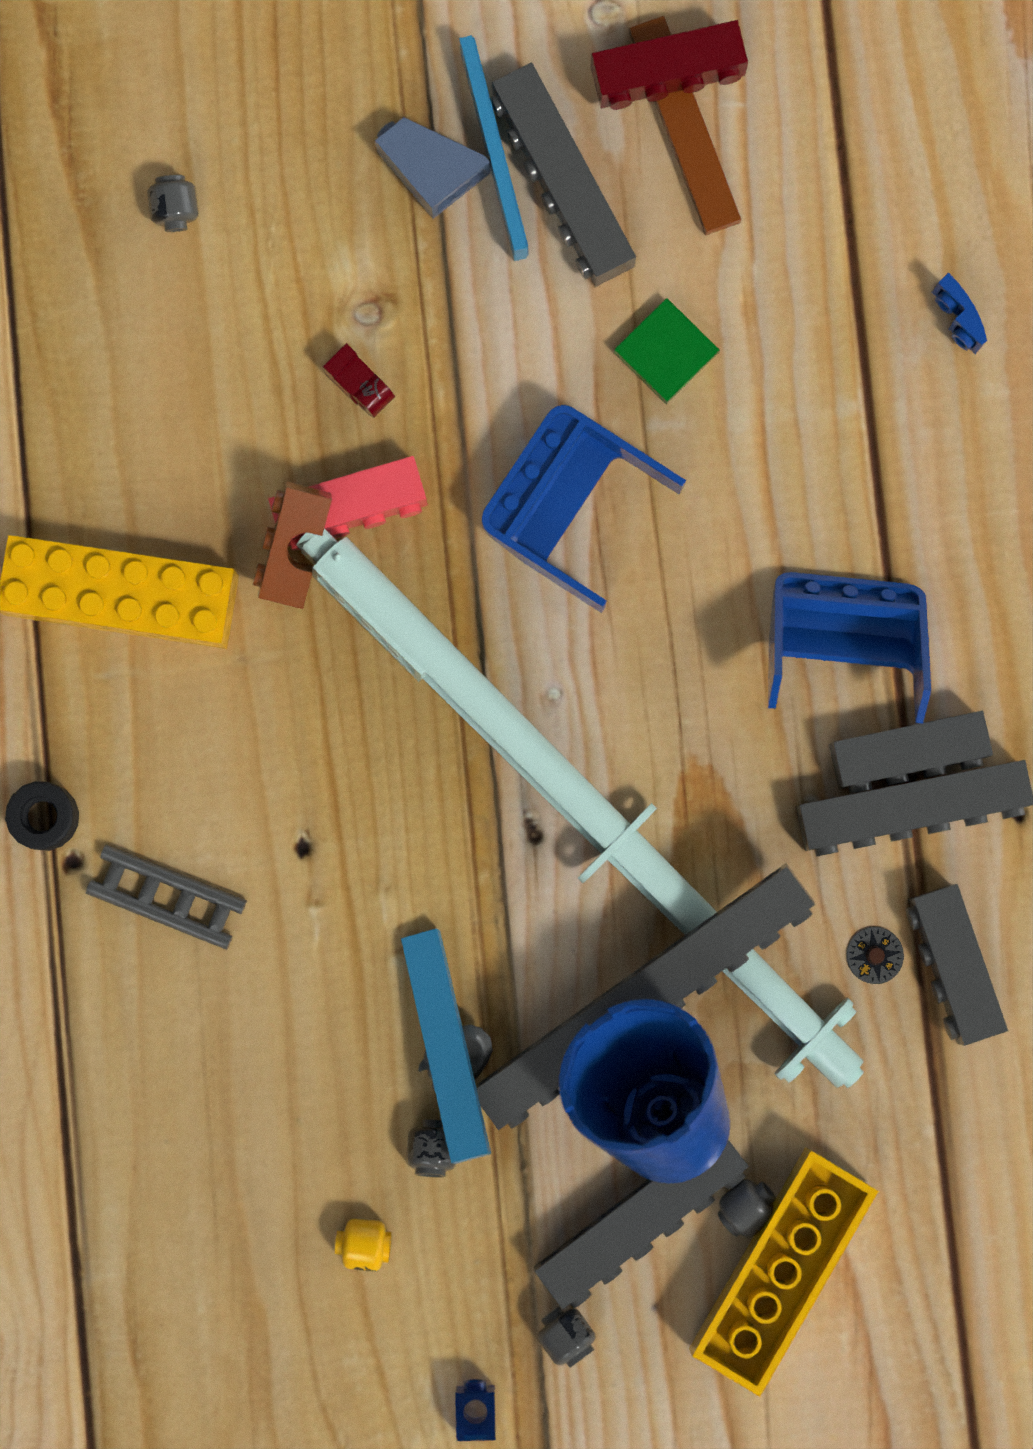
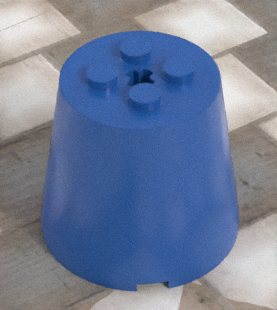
[559,999,730,1184]

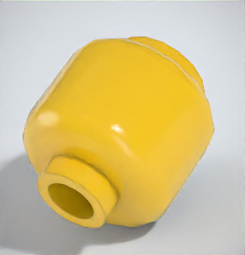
[335,1219,392,1272]

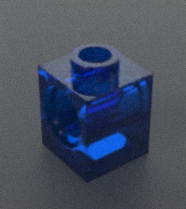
[455,1379,496,1441]

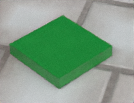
[614,298,720,405]

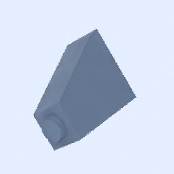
[375,117,490,219]

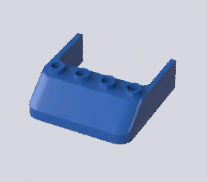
[482,405,686,613]
[768,572,932,724]

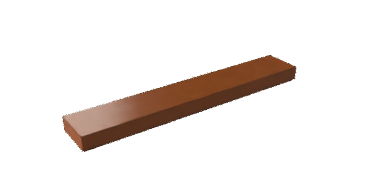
[629,16,741,235]

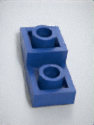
[932,272,987,354]

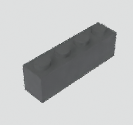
[829,710,993,794]
[906,884,1008,1046]

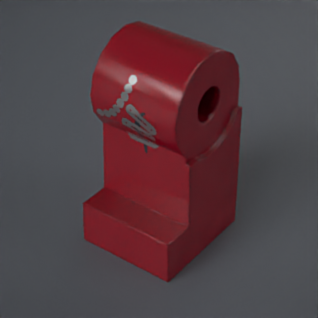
[323,343,395,418]

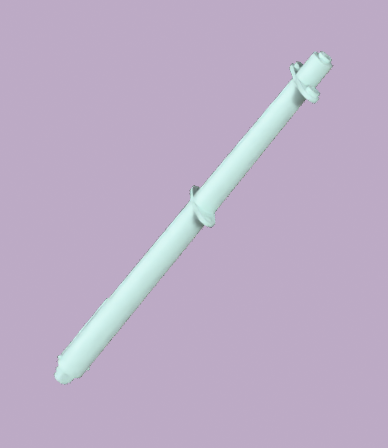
[296,528,864,1088]

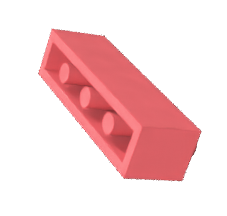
[268,456,428,550]

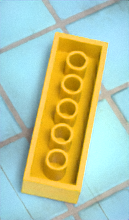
[0,535,239,649]
[689,1147,879,1397]

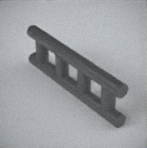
[86,844,247,950]

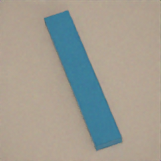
[459,35,528,261]
[401,928,491,1164]

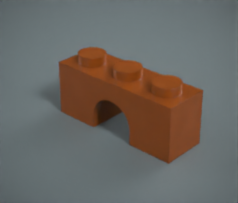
[253,481,332,609]

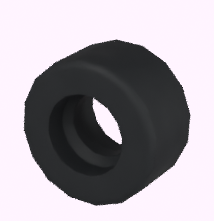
[5,781,79,851]

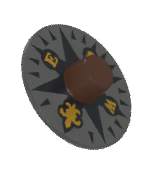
[847,927,904,984]

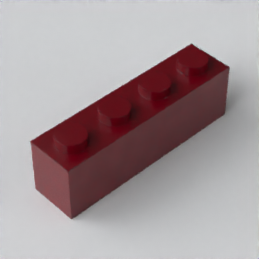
[590,20,748,110]

